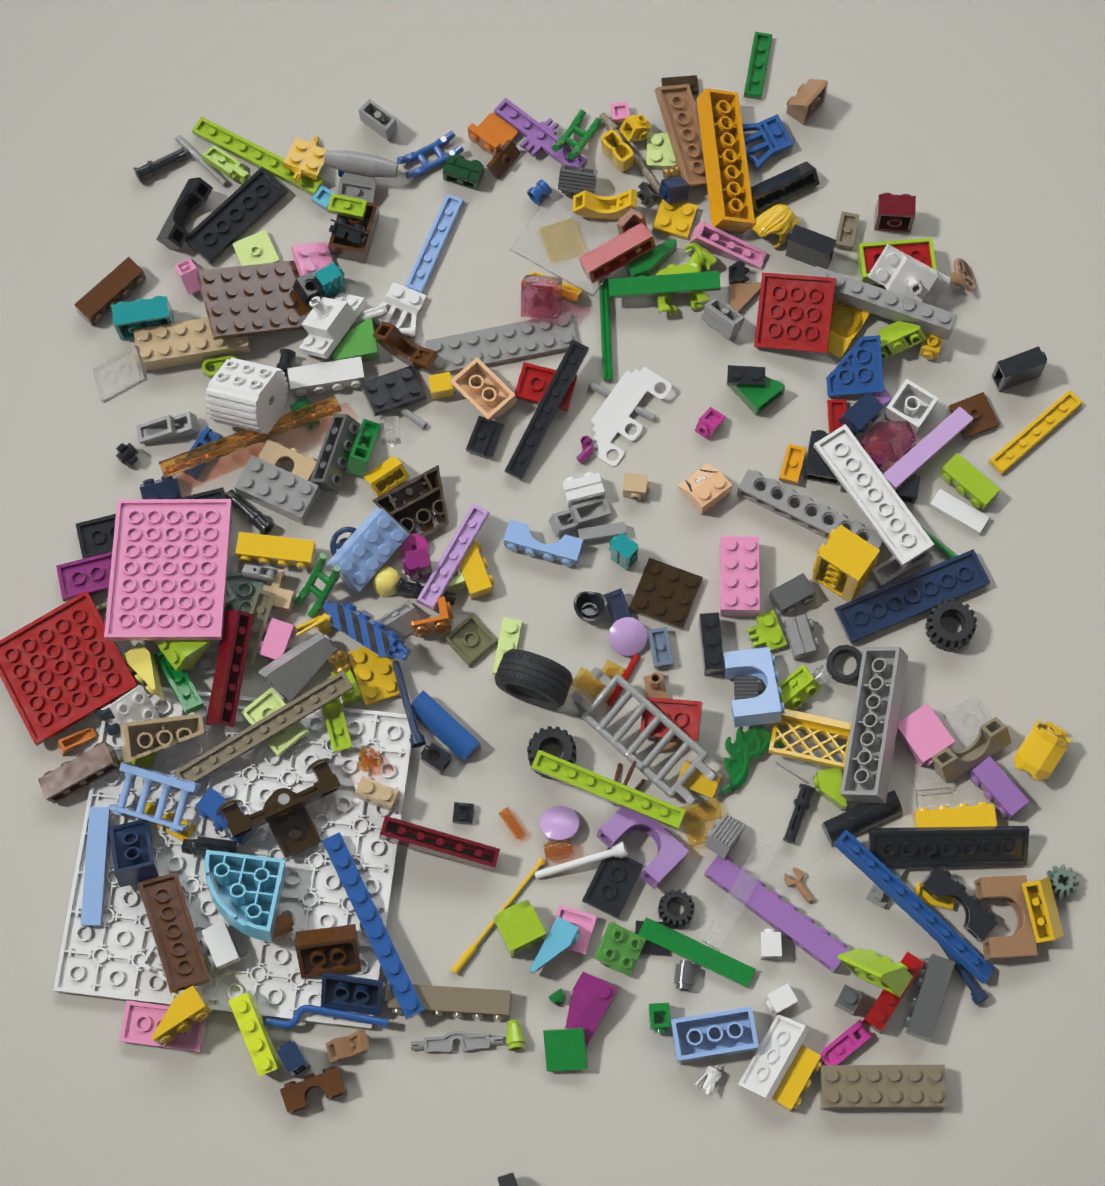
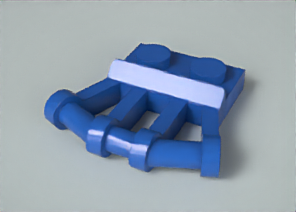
[742,114,794,170]

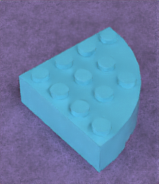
[205,850,287,942]

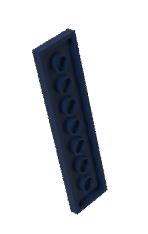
[834,549,991,644]

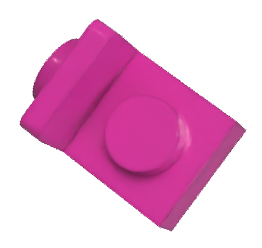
[695,407,726,440]

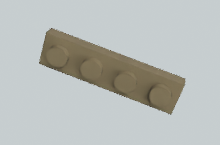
[245,588,276,668]

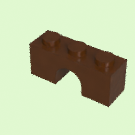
[280,1066,348,1114]

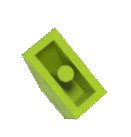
[331,670,363,707]
[813,768,847,811]

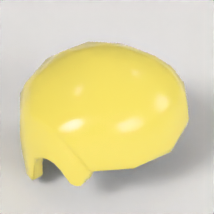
[372,566,400,597]

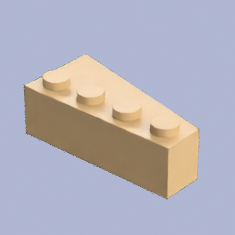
[120,713,204,763]

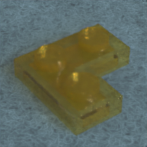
[572,660,625,703]
[680,797,722,847]

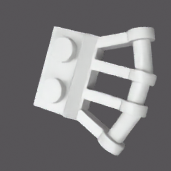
[372,282,427,338]

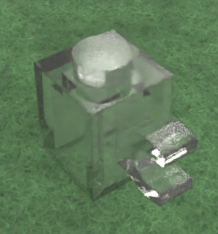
[380,416,401,446]

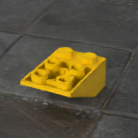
[151,985,212,1045]

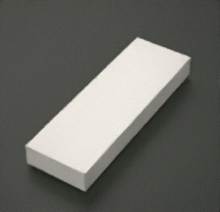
[930,489,990,534]

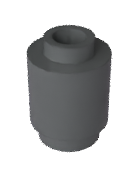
[674,960,696,991]

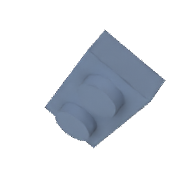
[648,627,674,669]

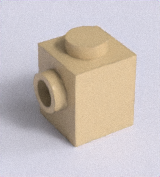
[623,473,651,500]

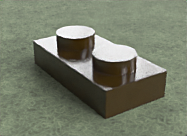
[661,75,699,95]

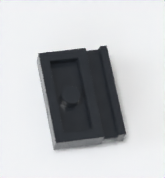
[466,416,505,460]

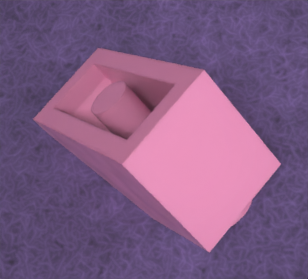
[174,258,201,295]

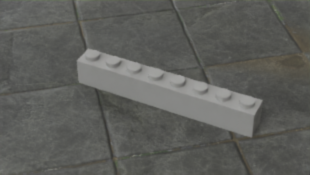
[812,266,957,340]

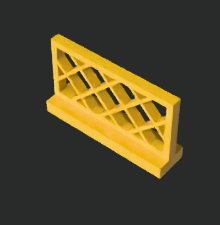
[768,708,851,770]

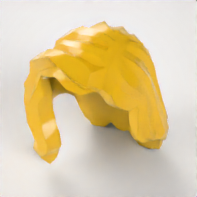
[750,204,800,248]

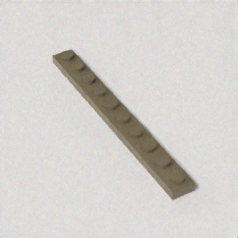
[174,671,354,783]

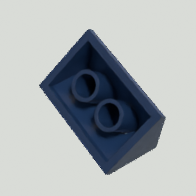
[321,972,386,1016]

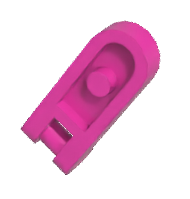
[821,1020,873,1065]

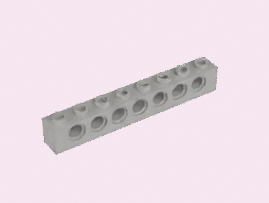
[737,469,883,549]

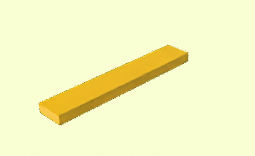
[988,390,1083,475]

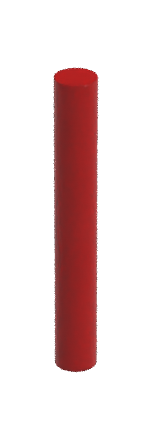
[606,654,641,707]

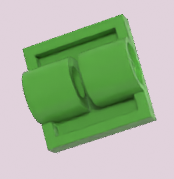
[593,922,646,976]

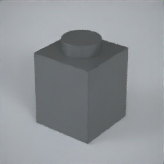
[834,984,863,1015]

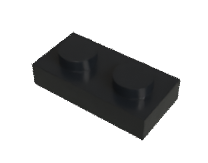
[727,365,766,387]

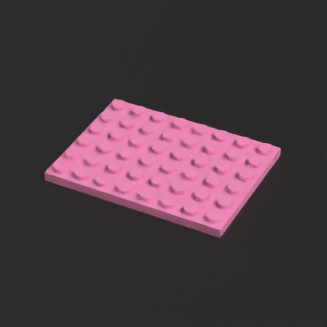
[104,499,232,640]

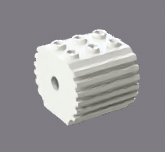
[205,358,288,434]

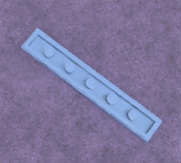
[405,194,464,294]
[81,807,111,926]

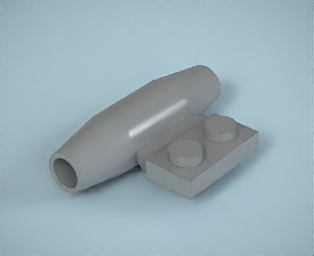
[324,150,398,203]

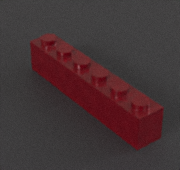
[205,609,254,729]
[379,815,500,872]

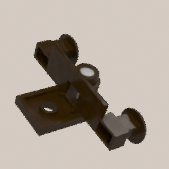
[215,758,341,859]

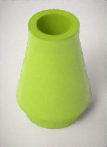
[506,1020,526,1051]

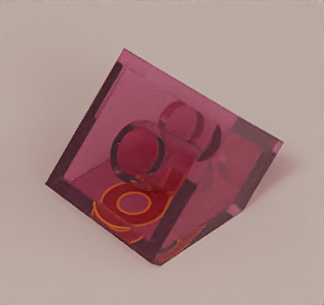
[860,421,916,462]

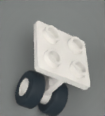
[97,685,160,735]

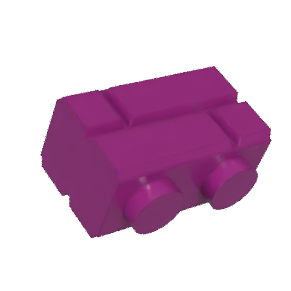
[402,548,432,581]

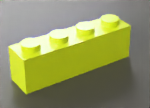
[228,990,282,1076]

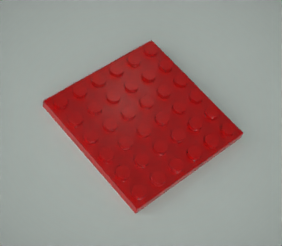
[0,590,138,746]

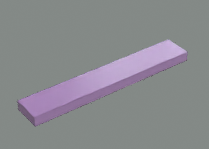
[883,407,974,490]
[417,504,490,611]

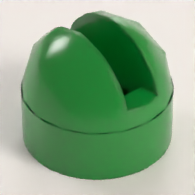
[548,988,566,1006]

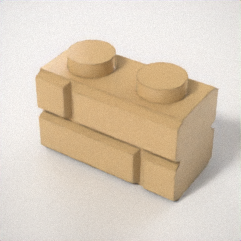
[355,776,401,813]

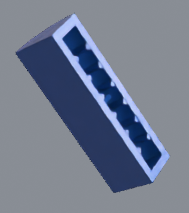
[411,690,480,763]

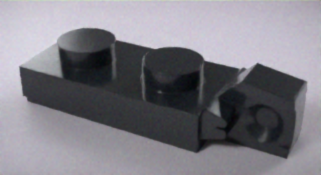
[181,836,238,856]

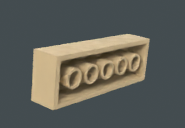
[134,317,252,372]

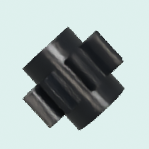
[115,443,139,465]

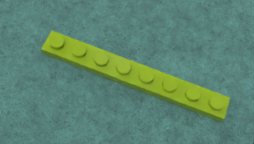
[192,116,324,196]
[531,750,686,830]

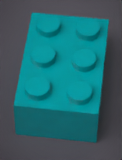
[111,296,174,340]

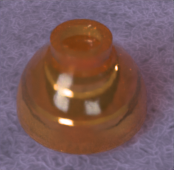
[357,746,384,772]

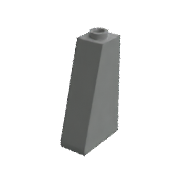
[258,633,336,701]

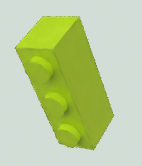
[940,453,1001,511]

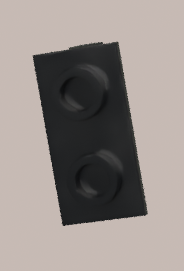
[329,217,369,244]

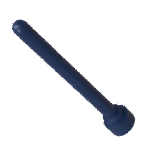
[392,660,426,748]
[938,943,989,1005]

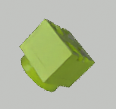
[493,900,547,958]

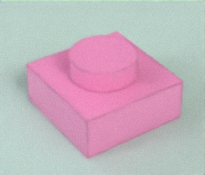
[610,102,630,123]

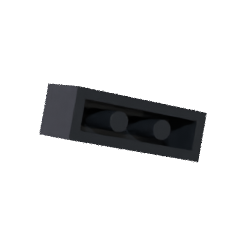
[699,612,725,676]

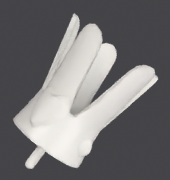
[694,1064,722,1096]

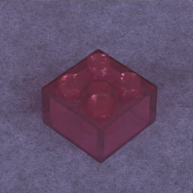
[521,275,562,319]

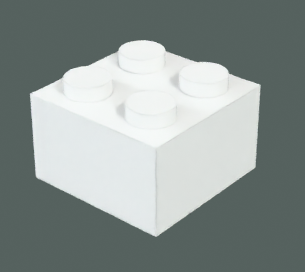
[884,379,939,435]

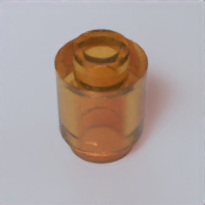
[544,839,573,861]

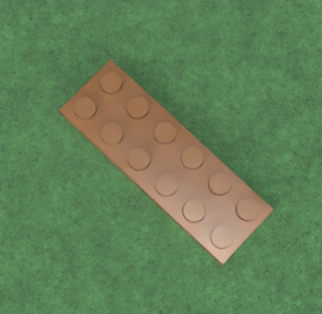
[654,84,707,188]

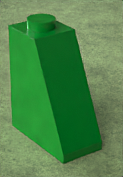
[728,376,785,415]

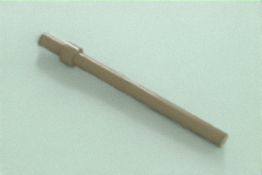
[599,112,661,196]

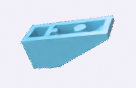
[529,916,581,974]

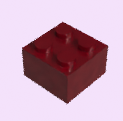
[874,193,916,232]

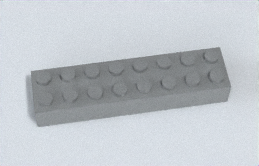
[840,647,908,803]

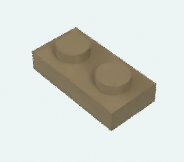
[835,211,860,250]

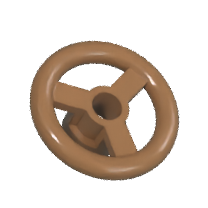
[951,258,976,292]

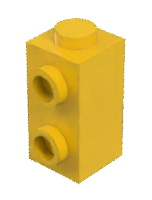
[919,332,943,360]

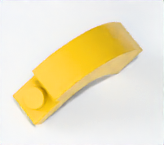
[572,189,637,220]

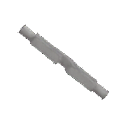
[411,1031,503,1053]

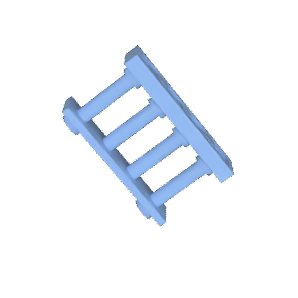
[108,762,201,833]

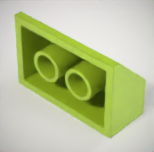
[153,640,211,671]
[837,947,913,997]

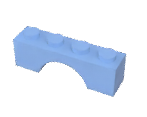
[503,519,583,567]

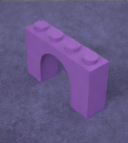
[596,807,689,890]

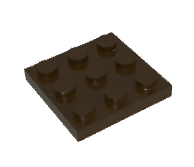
[629,558,703,631]

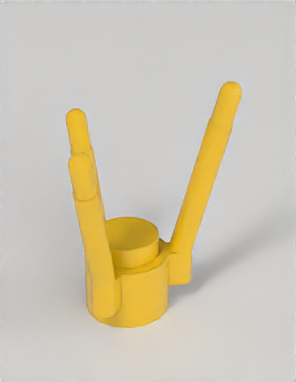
[296,613,332,636]

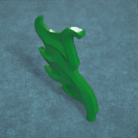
[720,724,785,795]

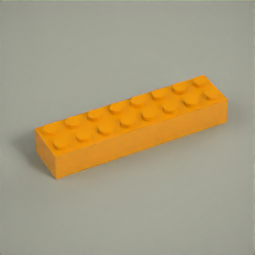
[697,88,755,233]

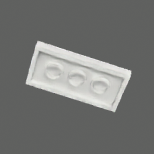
[738,1014,810,1101]

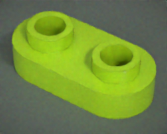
[202,355,237,378]

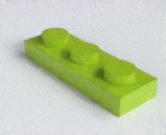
[322,697,353,754]

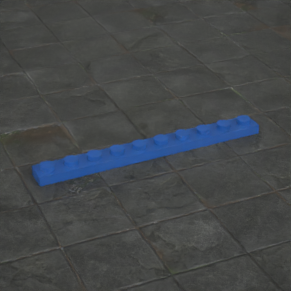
[833,830,995,984]
[322,832,425,1020]

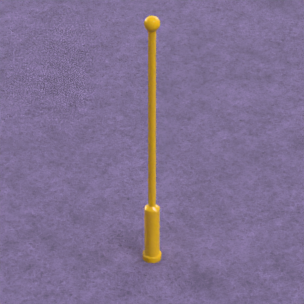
[450,858,545,975]

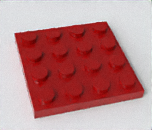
[754,272,837,353]

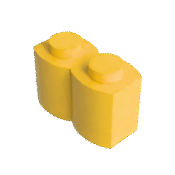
[601,129,633,172]

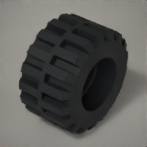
[925,598,977,651]
[527,726,577,779]

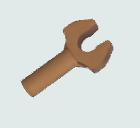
[784,867,814,903]

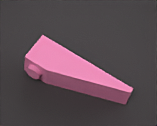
[689,221,767,269]

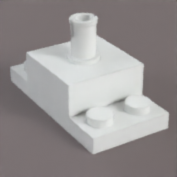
[868,244,951,306]
[299,292,368,359]

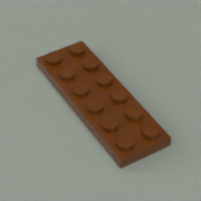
[138,872,210,994]

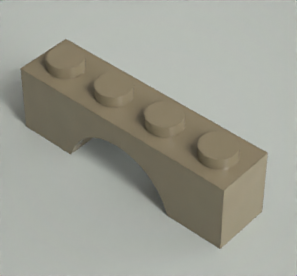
[931,717,1012,783]

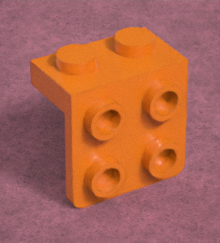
[468,113,518,156]
[410,596,453,637]

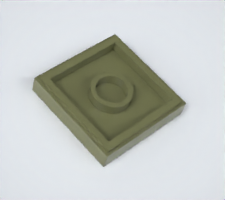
[443,613,498,667]

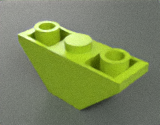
[878,321,927,360]

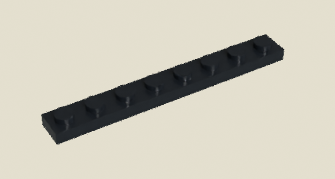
[504,339,589,481]

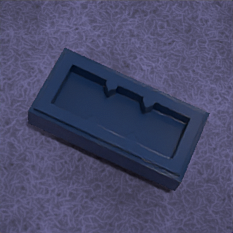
[603,588,632,624]

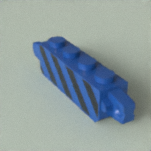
[323,601,411,661]

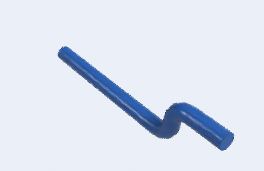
[264,1005,389,1029]

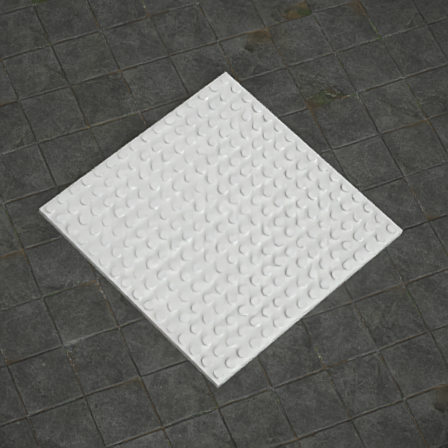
[53,685,416,1029]

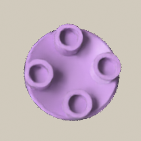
[609,617,647,656]
[540,806,579,841]

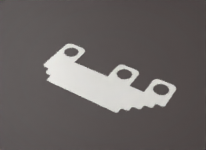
[591,367,672,466]

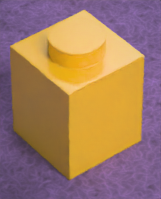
[428,372,456,400]

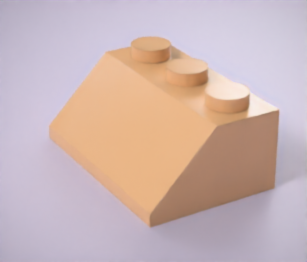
[450,357,516,420]

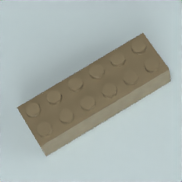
[819,1065,947,1109]

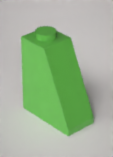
[330,318,380,362]

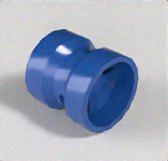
[527,179,552,205]

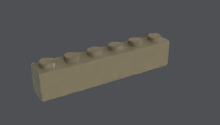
[388,984,511,1020]

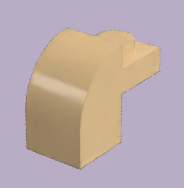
[263,568,296,614]

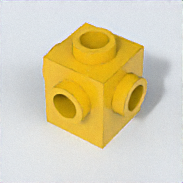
[619,114,652,142]

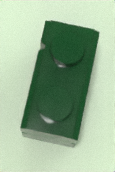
[442,154,485,190]

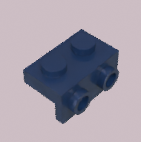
[139,474,182,499]

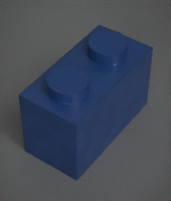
[838,391,884,436]
[277,1041,311,1077]

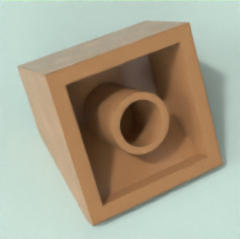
[786,79,828,125]

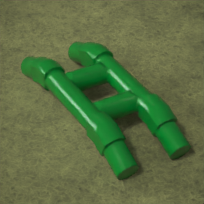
[552,109,602,160]
[294,553,341,618]

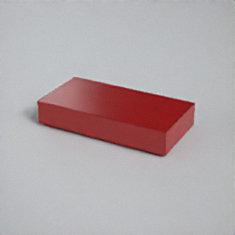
[827,399,847,434]

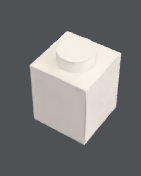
[759,929,782,959]
[765,983,798,1015]

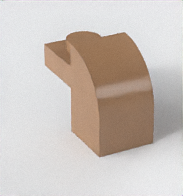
[325,1029,370,1063]

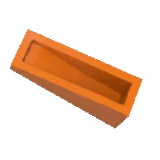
[57,726,97,756]

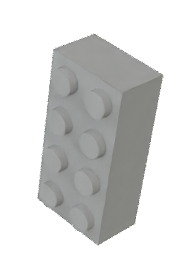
[234,455,321,525]

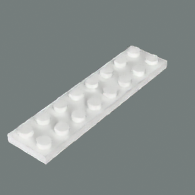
[814,424,934,567]

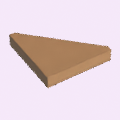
[729,282,761,313]

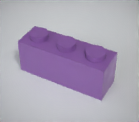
[969,756,1029,820]

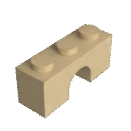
[258,440,317,481]

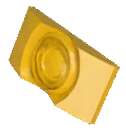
[828,300,872,360]

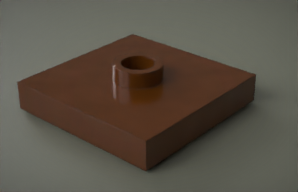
[948,392,999,440]

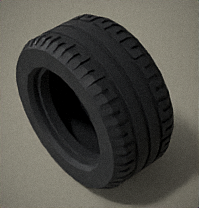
[494,649,573,709]

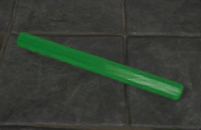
[599,278,613,382]

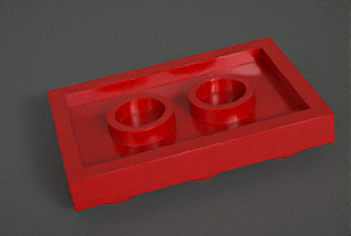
[514,362,578,411]
[640,697,703,741]

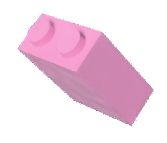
[897,703,955,767]

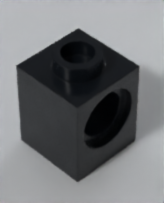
[293,272,323,305]
[421,742,452,775]

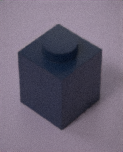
[659,176,689,204]

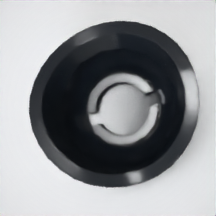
[573,591,607,622]

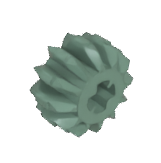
[1046,865,1079,899]

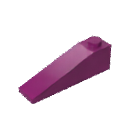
[565,972,618,1048]

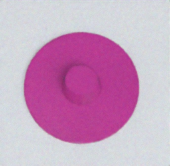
[400,534,428,558]

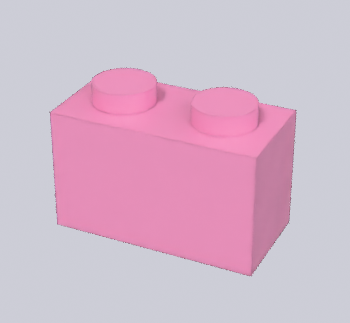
[258,618,297,661]

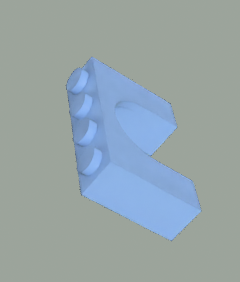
[723,647,785,728]

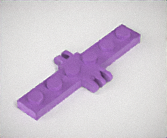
[494,98,588,168]

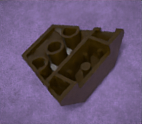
[372,465,449,537]

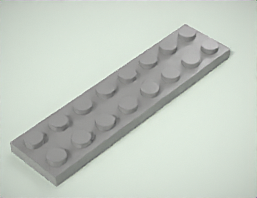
[425,312,577,375]

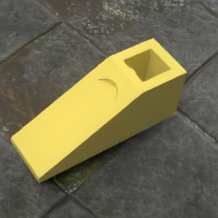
[123,642,163,699]

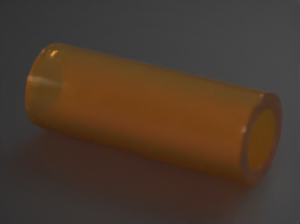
[499,807,526,840]

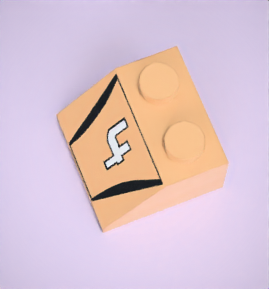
[678,464,732,515]

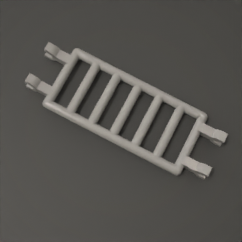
[570,667,719,805]

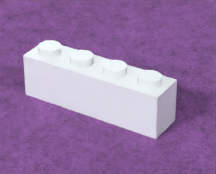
[287,357,365,397]

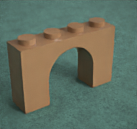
[974,875,1039,961]

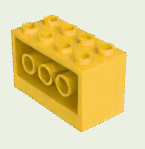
[812,524,880,602]

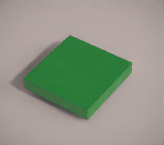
[543,1027,588,1072]

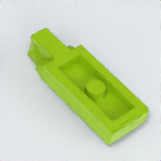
[202,145,249,184]

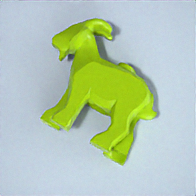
[656,243,717,316]

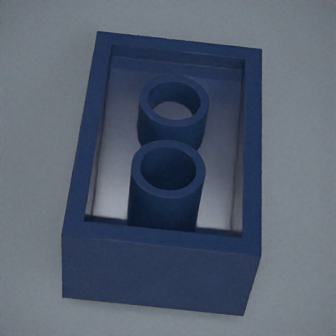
[109,819,159,887]

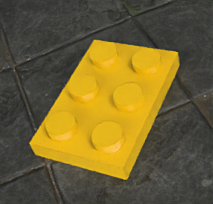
[347,646,400,707]

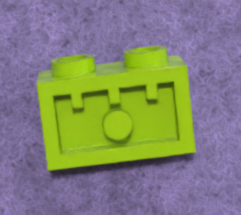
[777,664,822,711]

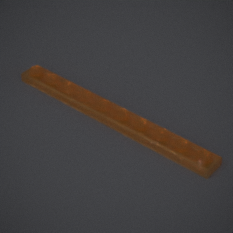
[159,396,341,478]

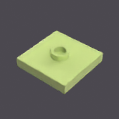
[232,230,280,266]

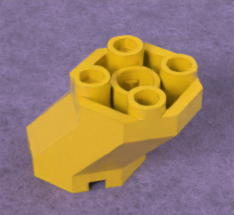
[1013,719,1073,782]

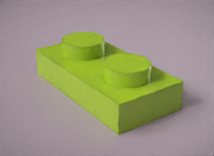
[327,193,368,220]

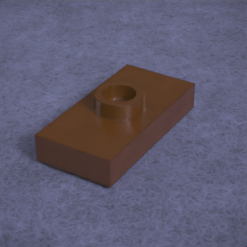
[486,140,521,179]

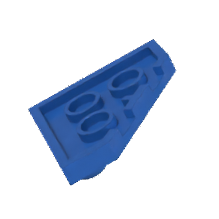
[826,335,885,397]

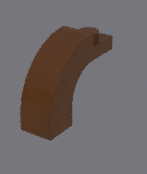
[372,321,439,370]

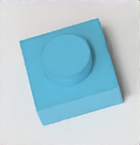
[311,185,336,211]

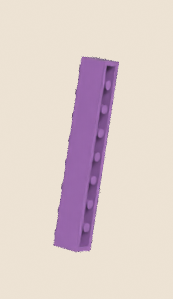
[704,855,849,973]

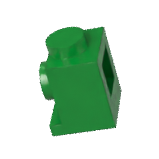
[648,1003,671,1034]

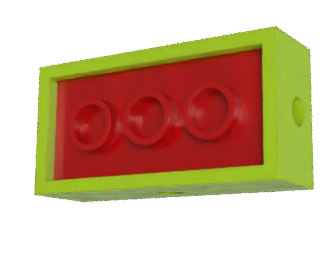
[856,238,937,286]

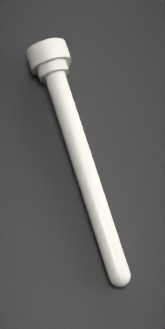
[535,841,628,879]

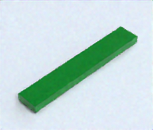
[608,271,721,299]
[638,917,755,988]

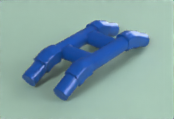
[397,130,465,179]

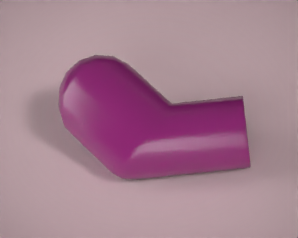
[576,435,594,464]

